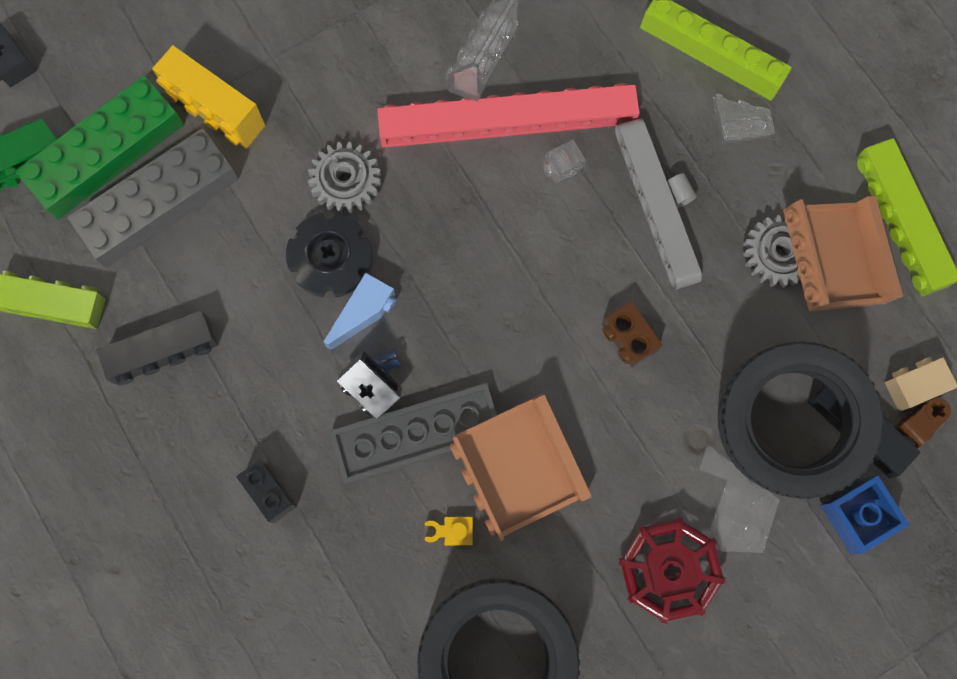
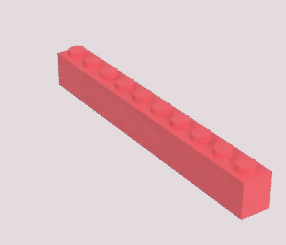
[377,83,640,148]

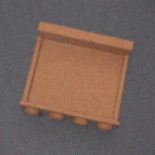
[783,196,903,312]
[449,394,592,541]

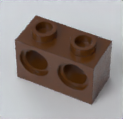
[602,301,663,368]

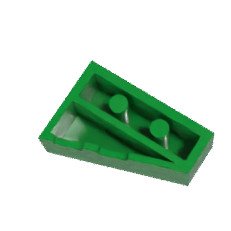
[0,119,57,191]

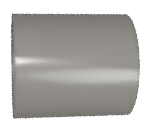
[667,173,697,208]

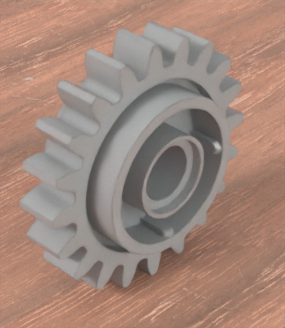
[308,142,381,214]
[743,215,801,289]

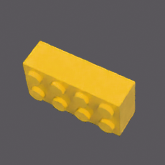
[152,45,265,149]

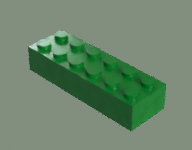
[15,75,184,220]

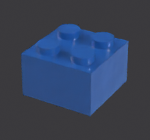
[820,475,910,554]

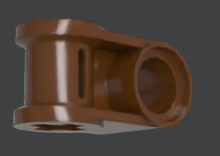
[895,398,951,448]

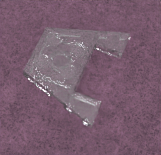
[681,446,780,553]

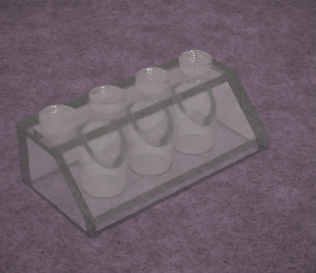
[446,0,520,102]

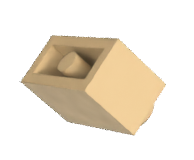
[884,357,957,412]

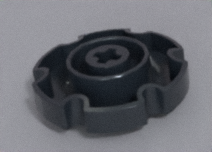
[286,213,373,297]

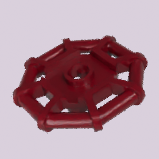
[618,517,726,624]

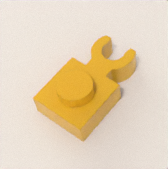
[425,517,473,546]

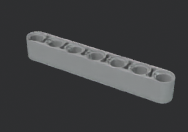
[615,118,702,290]

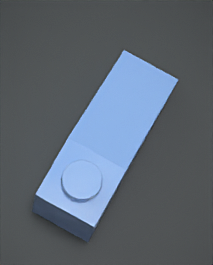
[323,273,396,350]

